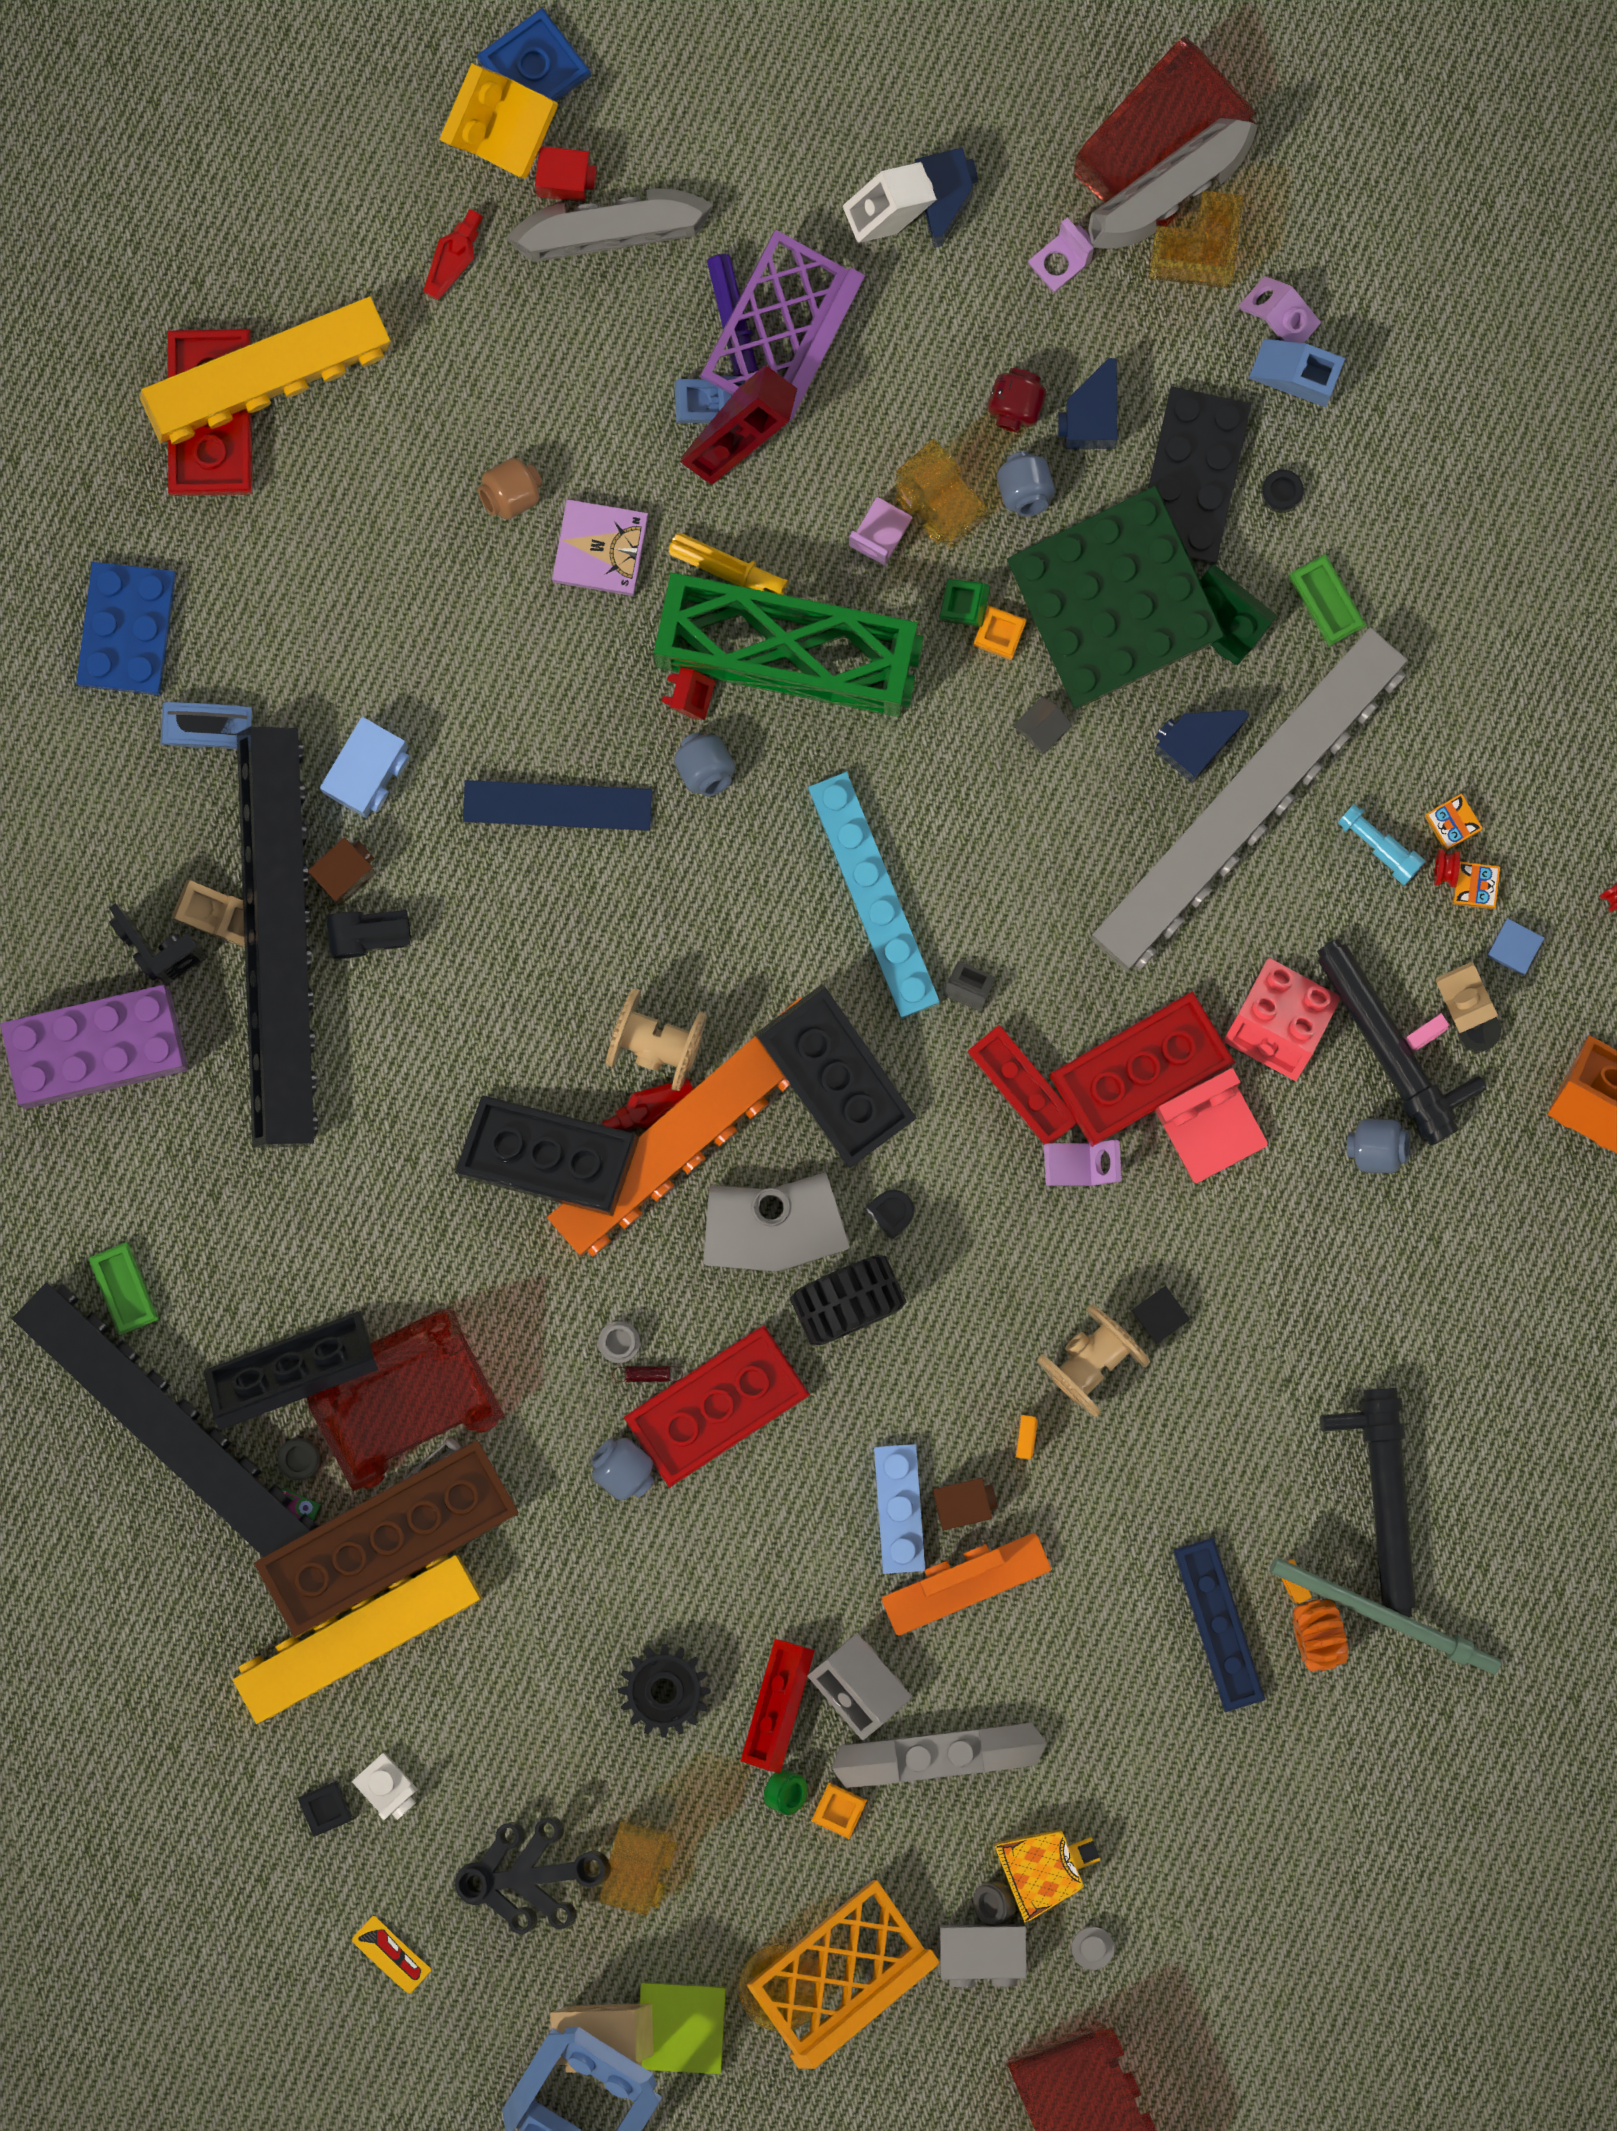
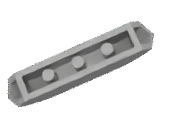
[1088,118,1258,249]
[506,189,713,262]
[831,1722,1047,1788]

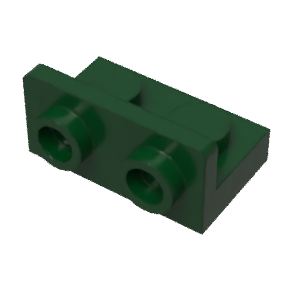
[1200,564,1278,665]

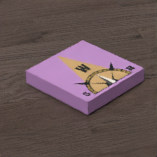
[552,499,649,596]

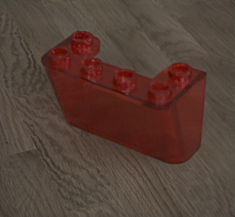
[1006,2020,1157,2131]

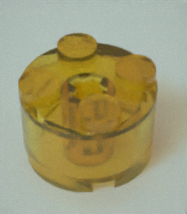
[738,1941,824,2032]

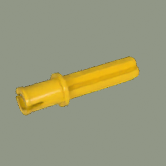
[669,533,789,595]

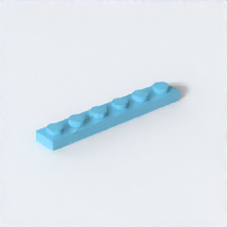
[808,772,940,1019]

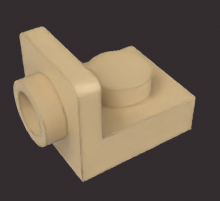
[1436,962,1498,1033]

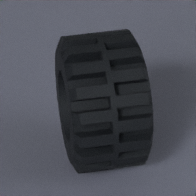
[790,1255,907,1345]

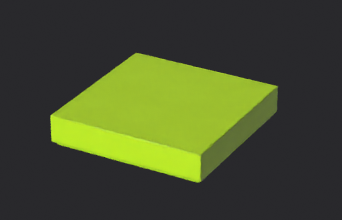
[640,1982,726,2074]

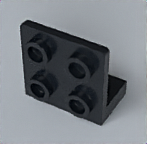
[109,903,208,985]

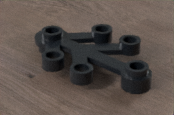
[455,1817,611,1934]

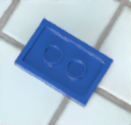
[76,562,176,696]

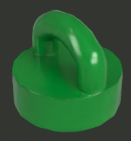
[763,1769,808,1815]

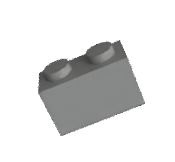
[807,1633,912,1741]
[939,1923,1027,1987]

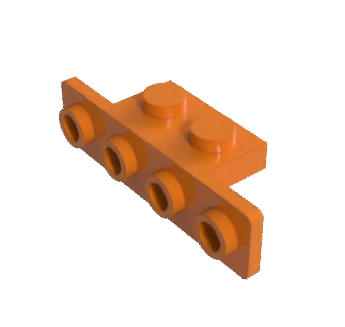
[882,1533,1051,1636]

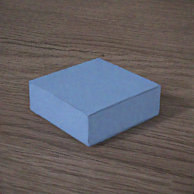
[1486,918,1544,976]

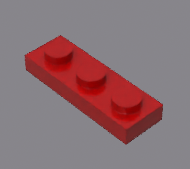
[967,1025,1078,1145]
[740,1638,815,1773]

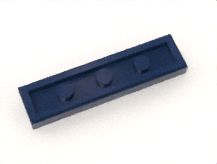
[1173,1537,1266,1713]

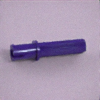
[707,254,759,376]

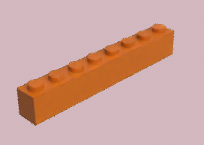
[546,997,802,1258]

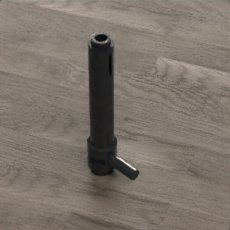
[1317,939,1487,1147]
[1319,1388,1416,1617]

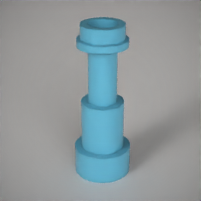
[1338,804,1426,886]

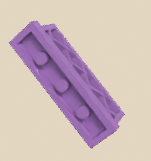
[699,230,865,423]

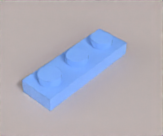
[874,1444,925,1574]

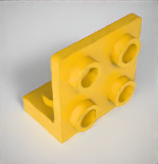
[439,63,558,179]

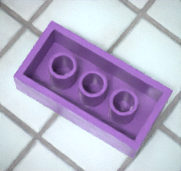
[0,985,189,1109]

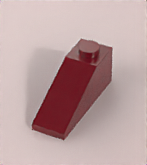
[680,365,798,485]

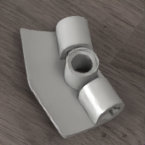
[703,1171,850,1271]

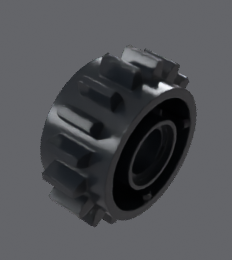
[618,1644,711,1738]

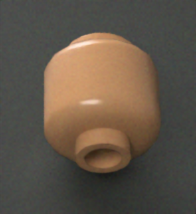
[478,458,542,520]

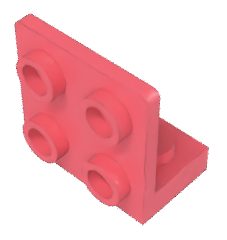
[1223,958,1341,1081]
[1155,1067,1268,1183]

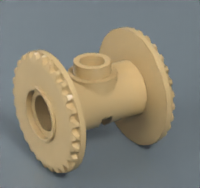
[606,988,707,1091]
[1037,1304,1150,1417]

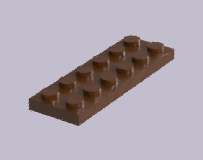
[253,1440,519,1639]

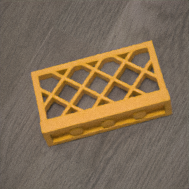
[747,1880,940,2069]

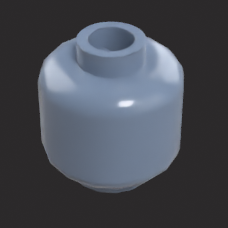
[996,452,1055,517]
[674,732,735,797]
[1347,1118,1410,1174]
[590,1438,654,1500]

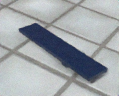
[463,780,652,831]

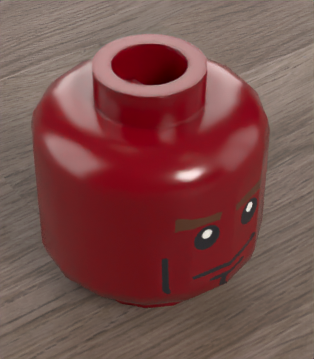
[987,368,1047,433]

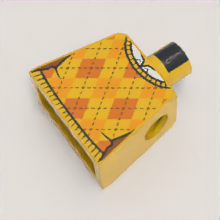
[994,1829,1101,1922]

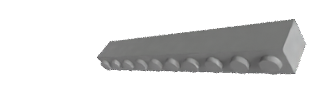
[1090,627,1408,973]

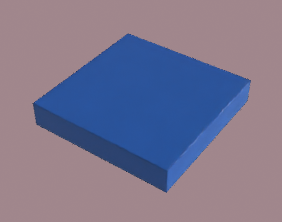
[476,8,592,101]

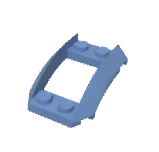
[502,2027,662,2131]

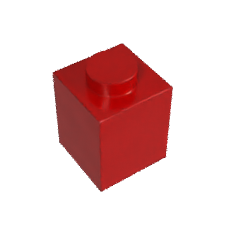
[535,146,597,203]

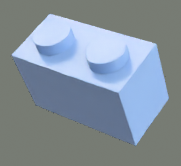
[320,717,410,819]

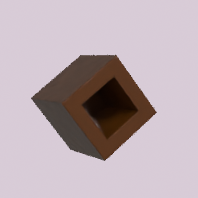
[307,837,376,906]
[932,1478,998,1531]

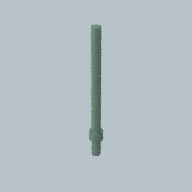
[1269,1557,1502,1675]

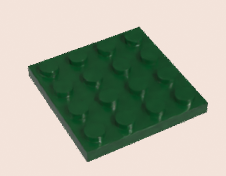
[1007,486,1227,709]

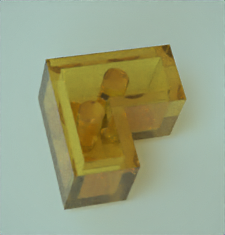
[1148,191,1244,289]
[895,438,988,549]
[598,1817,678,1916]

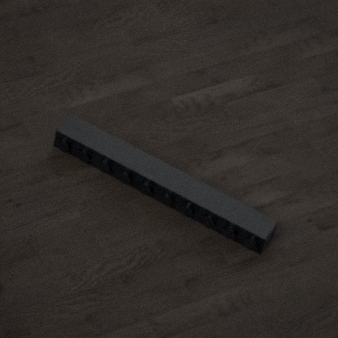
[237,727,318,1148]
[12,1282,320,1557]

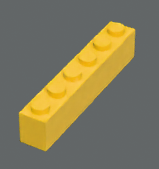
[140,296,391,444]
[232,1555,483,1724]

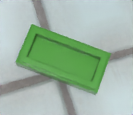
[1288,554,1366,648]
[88,1242,159,1336]

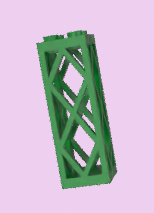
[653,572,924,718]

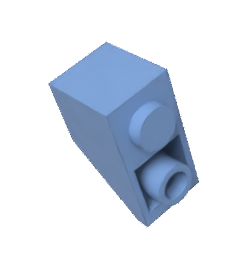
[1249,339,1345,408]

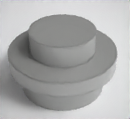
[598,1321,640,1363]
[1071,1926,1114,1970]

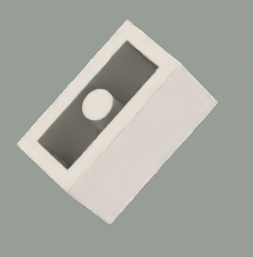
[843,162,937,243]

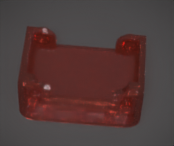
[1073,36,1258,239]
[306,1308,505,1492]

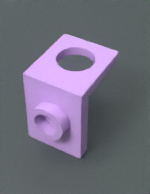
[1028,217,1094,293]
[1239,276,1321,343]
[849,497,912,566]
[1044,1140,1121,1186]

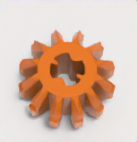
[1292,1599,1349,1671]

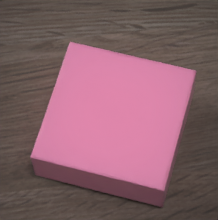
[1405,1013,1449,1053]

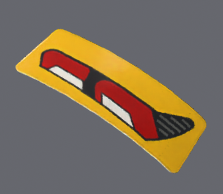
[352,1916,431,1994]

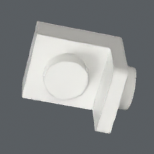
[352,1752,418,1820]

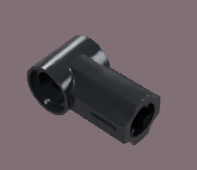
[326,910,411,959]

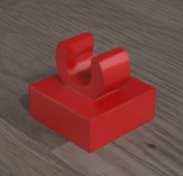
[661,667,715,720]

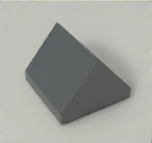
[1013,696,1072,755]
[943,961,996,1012]

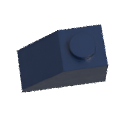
[914,147,978,248]
[1058,358,1117,449]
[1155,710,1249,784]

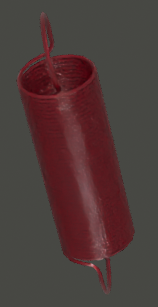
[612,1366,683,1383]

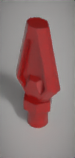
[423,209,483,301]
[601,1078,694,1132]

